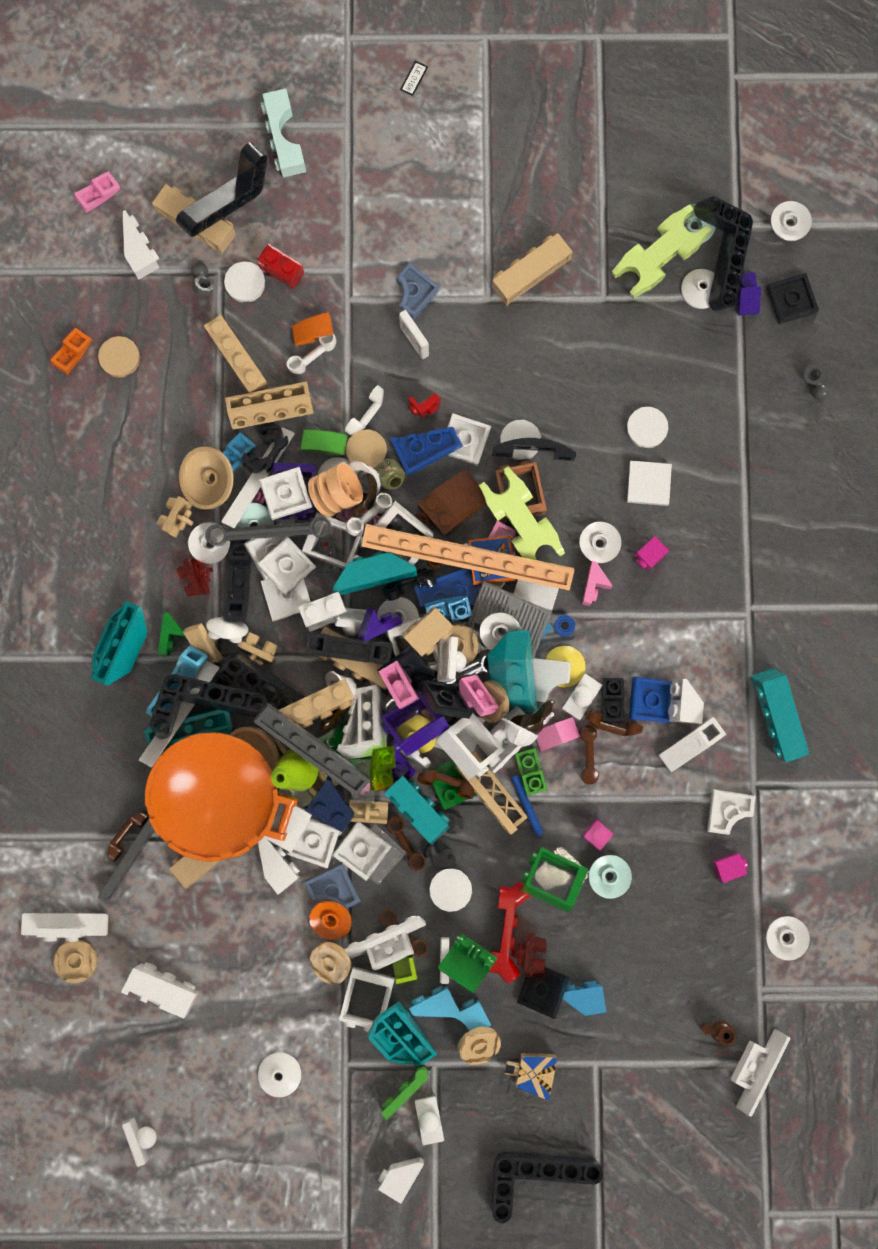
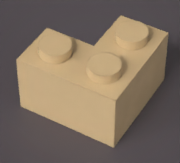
[402,606,454,656]

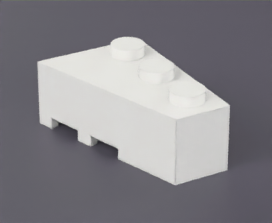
[337,685,387,760]
[121,962,199,1018]

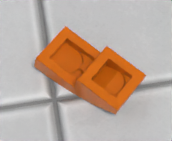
[292,312,334,346]
[50,328,92,375]

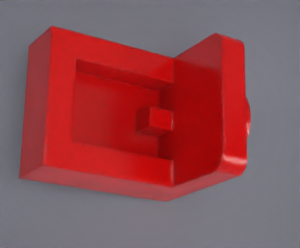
[408,393,441,419]

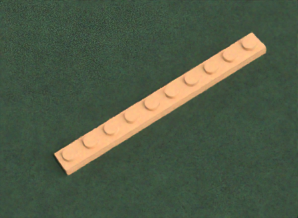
[362,524,574,590]

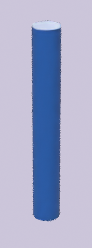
[510,775,543,836]

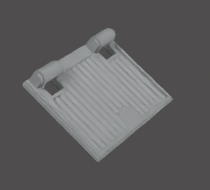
[467,581,552,659]

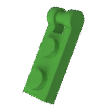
[381,1065,428,1120]

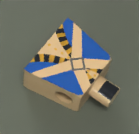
[504,1053,557,1100]

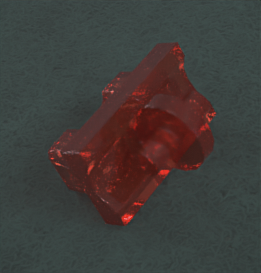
[177,558,214,596]
[511,933,547,977]

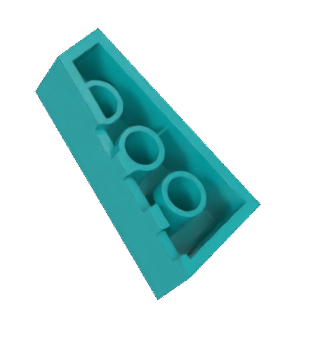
[750,669,810,763]

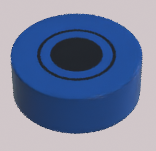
[554,615,575,637]

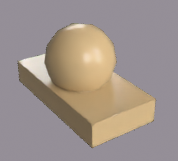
[183,623,223,664]

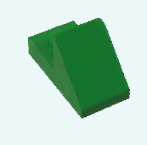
[157,612,186,657]

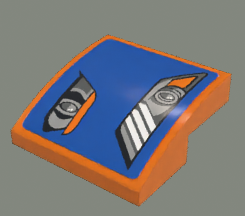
[468,536,515,585]

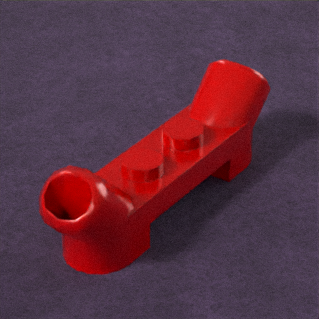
[489,881,531,983]

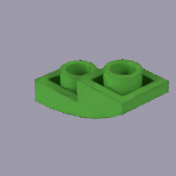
[300,430,348,456]
[515,747,547,796]

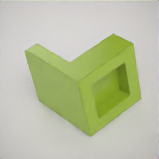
[393,955,418,984]

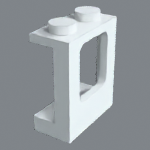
[298,592,346,632]

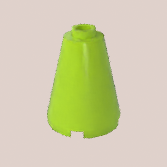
[271,749,319,792]

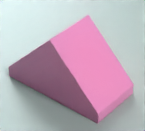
[536,717,580,752]

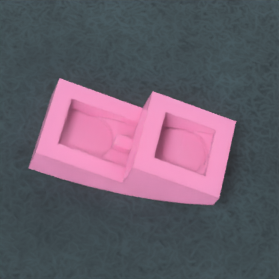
[74,171,120,213]

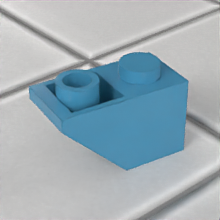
[563,981,607,1016]

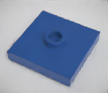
[629,677,672,724]

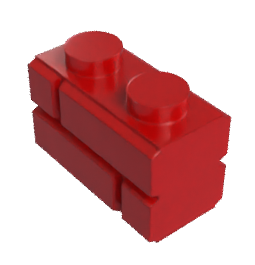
[257,244,304,289]

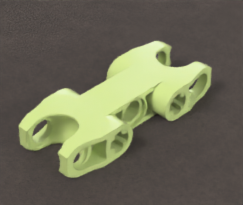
[612,205,712,299]
[479,466,565,560]

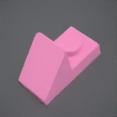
[582,561,613,606]
[378,661,419,709]
[459,675,499,717]

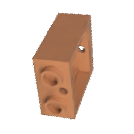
[495,461,547,523]

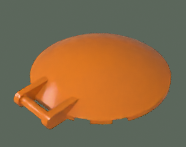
[145,732,298,862]

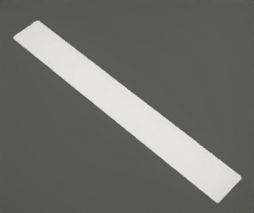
[221,427,295,528]
[139,661,220,767]

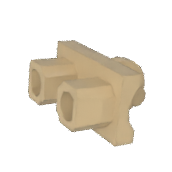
[157,496,194,538]
[237,632,277,666]
[350,800,389,824]

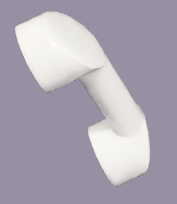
[287,334,336,374]
[344,385,384,435]
[346,493,392,536]

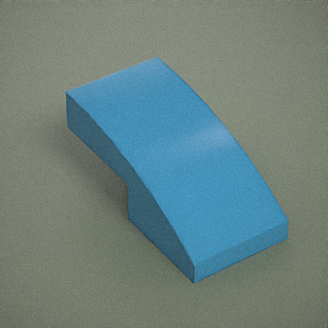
[222,432,256,473]

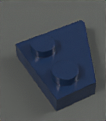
[306,776,354,833]

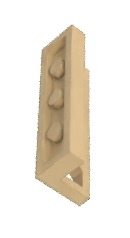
[455,751,528,835]

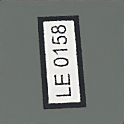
[400,60,428,96]

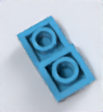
[424,596,472,622]

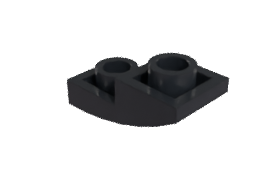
[602,678,624,723]

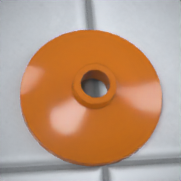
[309,901,352,940]

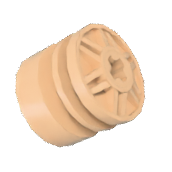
[308,463,363,517]

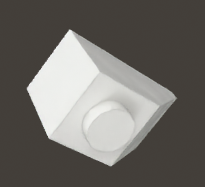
[377,1157,424,1204]

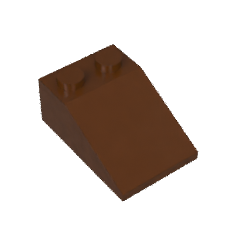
[417,469,487,539]

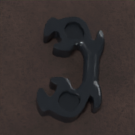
[241,423,289,473]
[382,568,437,601]
[424,812,464,868]

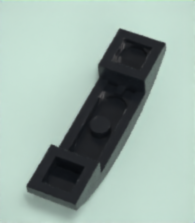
[492,438,576,461]
[224,540,251,621]
[305,632,393,665]

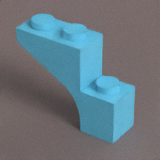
[146,645,208,724]
[409,985,491,1031]

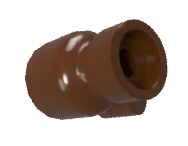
[700,1021,736,1046]

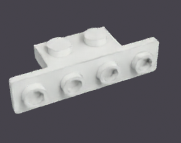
[487,706,554,773]
[21,913,109,942]
[344,916,426,971]
[730,1029,790,1117]

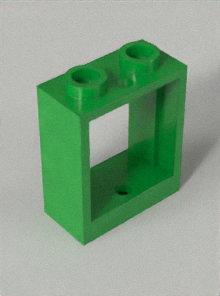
[520,847,588,913]

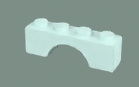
[261,89,306,177]

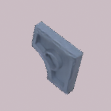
[396,262,441,320]
[304,863,361,909]

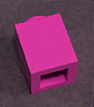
[634,536,669,571]
[581,820,614,850]
[712,853,748,883]

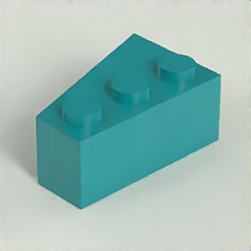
[384,776,450,845]

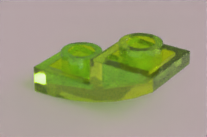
[370,746,396,791]

